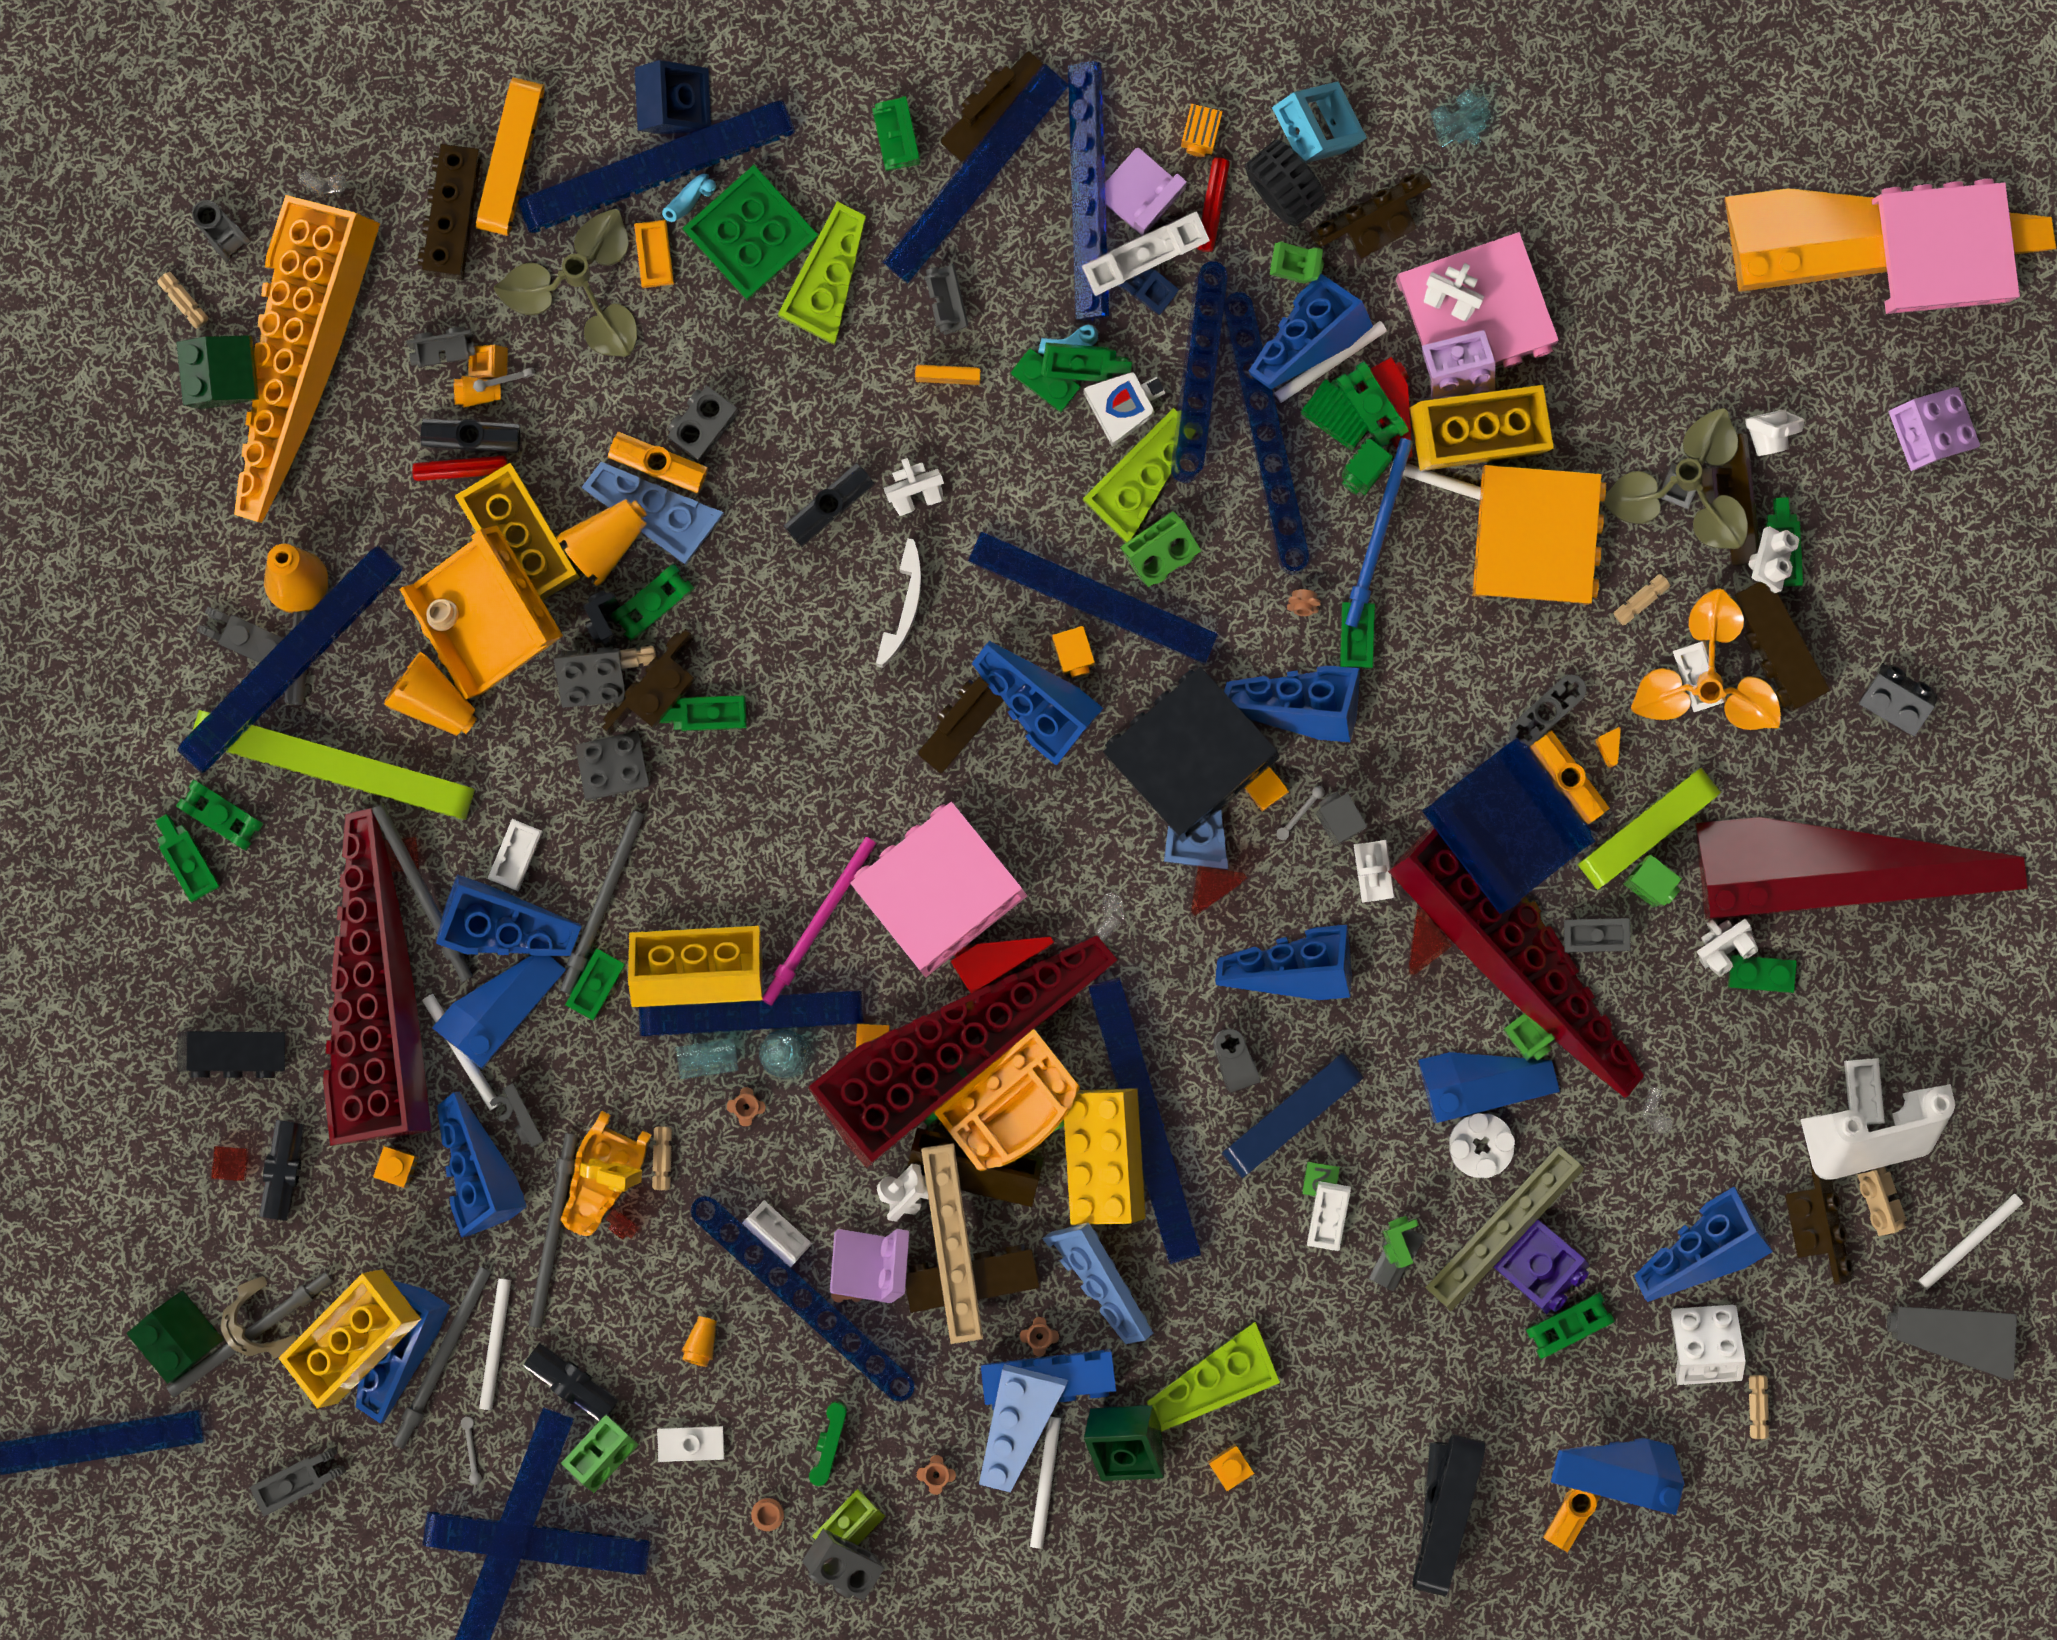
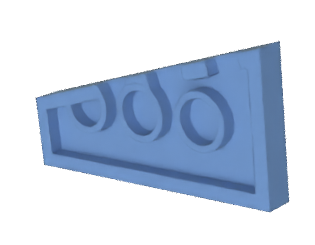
[582,462,724,565]
[1164,810,1228,870]
[1042,1223,1153,1344]
[979,1364,1068,1492]

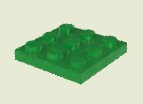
[682,165,819,301]

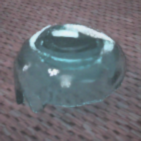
[759,1029,812,1080]

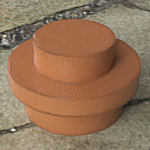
[751,1498,784,1531]

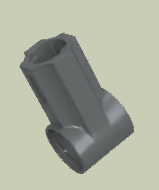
[1368,1229,1424,1292]

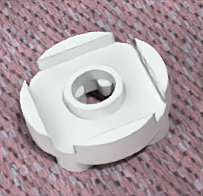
[1449,1113,1515,1178]

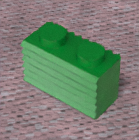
[1301,379,1368,452]
[1341,439,1393,495]

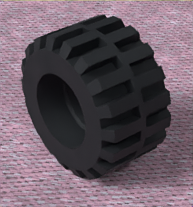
[1245,139,1326,227]

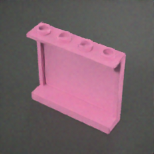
[1872,179,2020,314]
[1396,232,1559,368]
[850,802,1027,977]

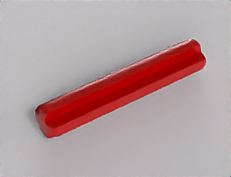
[1196,157,1230,252]
[412,456,508,481]

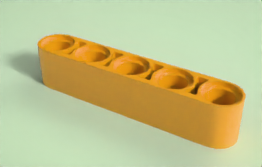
[476,77,545,236]

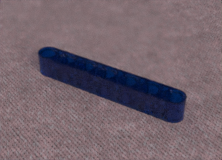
[1171,261,1228,483]
[638,991,864,1036]
[422,1512,651,1575]

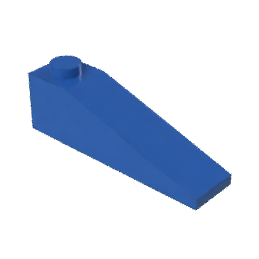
[1249,274,1373,389]
[1224,666,1360,742]
[436,874,582,956]
[1215,925,1352,1000]
[432,955,566,1070]
[1418,1052,1560,1123]
[1634,1187,1773,1302]
[356,1280,450,1424]

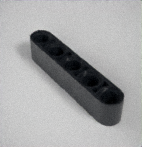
[1412,1434,1485,1597]

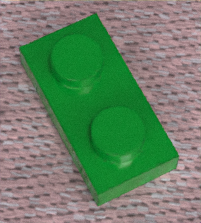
[1010,348,1081,413]
[1340,602,1375,669]
[565,948,626,1021]
[1728,955,1796,993]

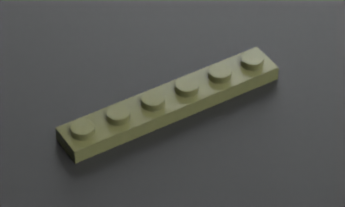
[1425,1146,1584,1311]

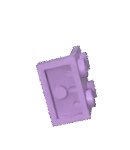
[1096,148,1187,236]
[1422,330,1495,400]
[1888,387,1980,471]
[830,1229,909,1303]

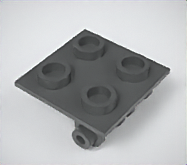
[553,645,626,708]
[575,731,650,801]

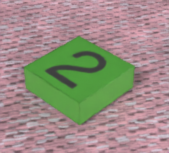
[1302,1162,1340,1196]

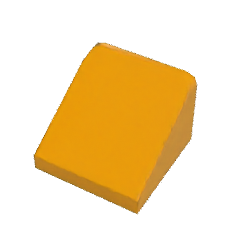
[468,345,508,379]
[1595,727,1621,768]
[1245,767,1289,812]

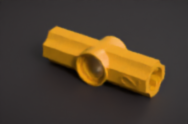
[608,432,708,494]
[1528,730,1610,825]
[1543,1488,1601,1553]

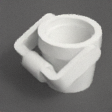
[1745,410,1805,456]

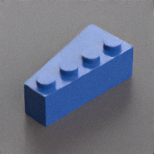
[981,1349,1116,1410]

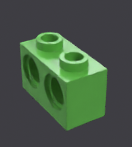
[1120,511,1201,587]
[1623,855,1682,908]
[561,1415,639,1493]

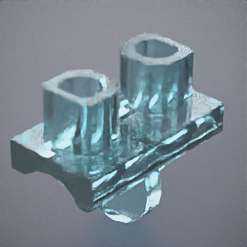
[1431,89,1491,147]
[675,1038,739,1080]

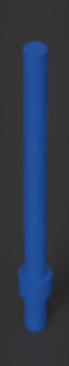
[1345,438,1413,628]

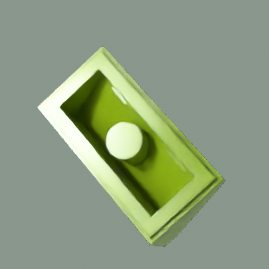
[812,1489,885,1545]

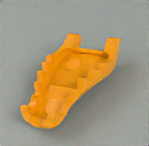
[561,1111,652,1236]

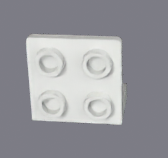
[1671,1305,1746,1385]

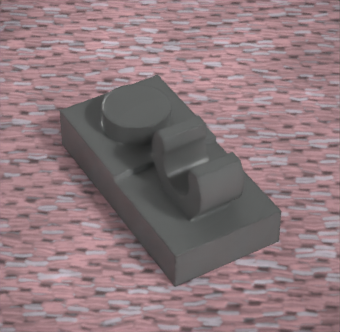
[1564,918,1631,953]
[490,1083,544,1148]

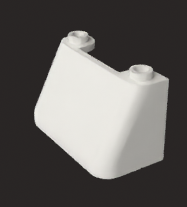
[1800,1084,1955,1180]

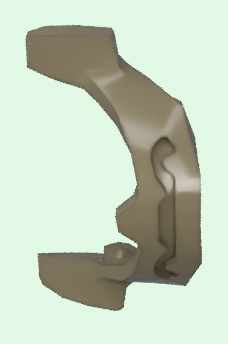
[220,1276,297,1358]

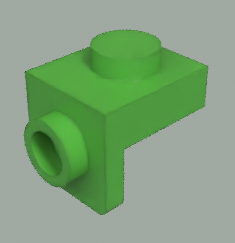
[1270,242,1324,284]
[1503,1013,1555,1061]
[1382,1216,1419,1268]

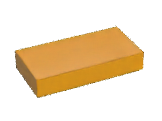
[634,220,674,288]
[915,365,980,385]

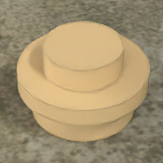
[427,599,459,631]

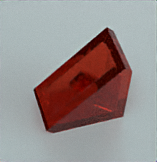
[1190,866,1248,918]
[1408,909,1452,976]

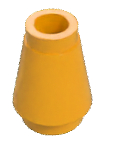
[454,375,501,408]
[681,1316,717,1367]

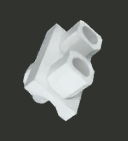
[1424,263,1484,322]
[883,458,944,516]
[1749,526,1799,593]
[1354,840,1395,903]
[1697,919,1758,977]
[877,1164,929,1221]

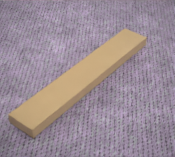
[921,1143,983,1344]

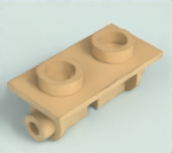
[1857,1166,1907,1236]

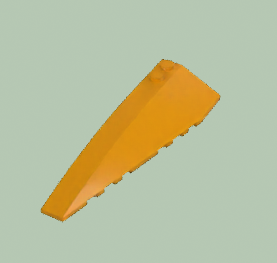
[1725,188,2056,292]
[234,195,380,523]

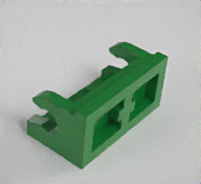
[872,96,920,172]

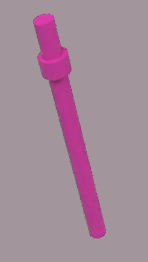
[762,837,876,1006]

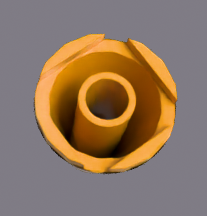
[556,499,648,586]
[264,544,328,613]
[384,652,477,736]

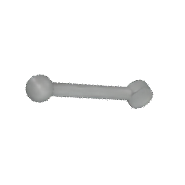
[473,368,536,392]
[1276,786,1325,840]
[461,1417,482,1485]

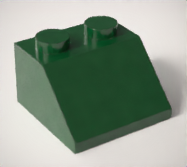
[176,335,259,410]
[126,1290,224,1384]
[1083,1405,1165,1481]

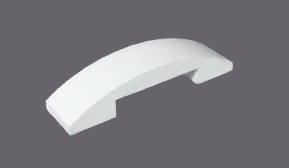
[1082,211,1210,296]
[876,538,921,668]

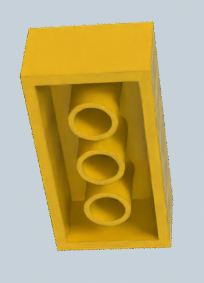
[1409,385,1554,471]
[455,463,580,600]
[628,926,762,1007]
[1064,1088,1146,1225]
[279,1269,421,1409]

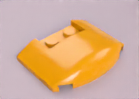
[935,1029,1080,1171]

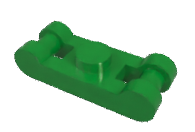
[1336,361,1409,448]
[610,564,695,642]
[176,779,264,851]
[1525,1292,1615,1359]
[809,1401,847,1486]

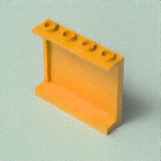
[1472,465,1606,605]
[399,525,563,700]

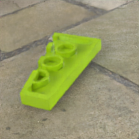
[778,201,866,345]
[1083,408,1196,543]
[1146,1322,1280,1431]

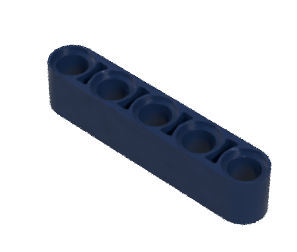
[1221,1052,1364,1178]

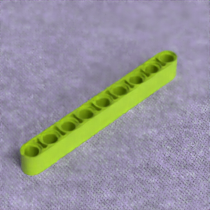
[190,710,475,820]

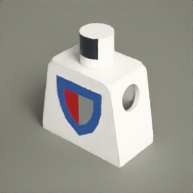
[1084,372,1165,447]

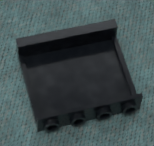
[1103,666,1280,843]

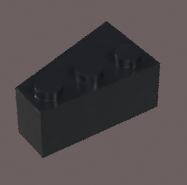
[177,1031,285,1078]

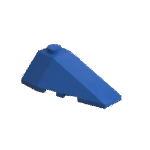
[972,641,1103,765]
[437,1092,527,1237]
[1551,1438,1684,1515]

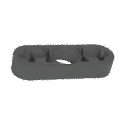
[1508,675,1586,748]

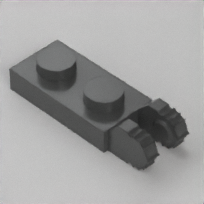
[196,607,291,671]
[249,1448,346,1516]

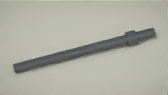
[372,803,473,982]
[560,810,645,995]
[528,1133,578,1328]
[392,1266,491,1449]
[166,1271,333,1397]

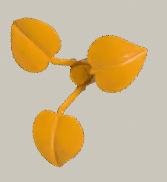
[1631,589,1781,730]

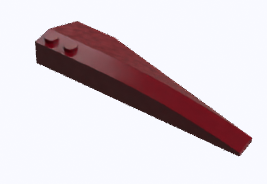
[1695,817,2028,920]

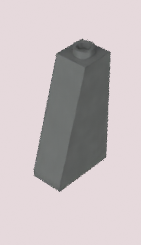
[1887,1306,2017,1380]

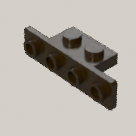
[941,51,1050,163]
[1309,172,1432,259]
[1702,433,1760,565]
[602,629,696,736]
[918,677,1004,773]
[1785,1156,1853,1285]

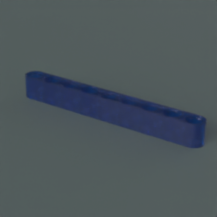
[517,100,796,233]
[1223,292,1309,575]
[177,545,403,773]
[1088,977,1201,1265]
[690,1196,915,1402]

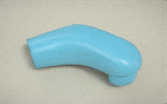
[662,174,716,222]
[1038,325,1098,355]

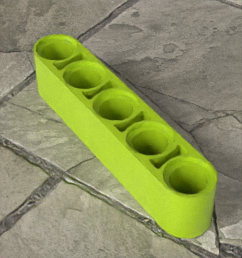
[1577,767,1721,890]

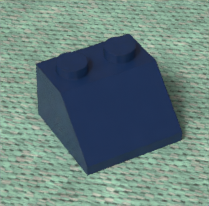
[635,60,711,134]

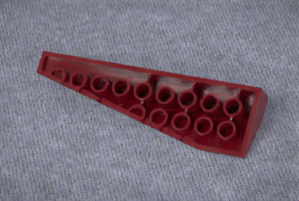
[1388,801,1644,1098]
[323,808,432,1146]
[808,935,1117,1169]

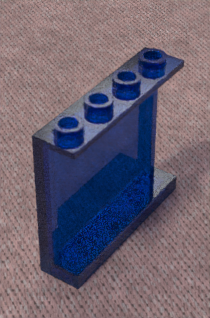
[1421,738,1596,914]

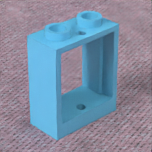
[1272,82,1367,163]

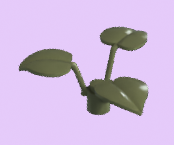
[494,209,637,357]
[1603,408,1748,549]

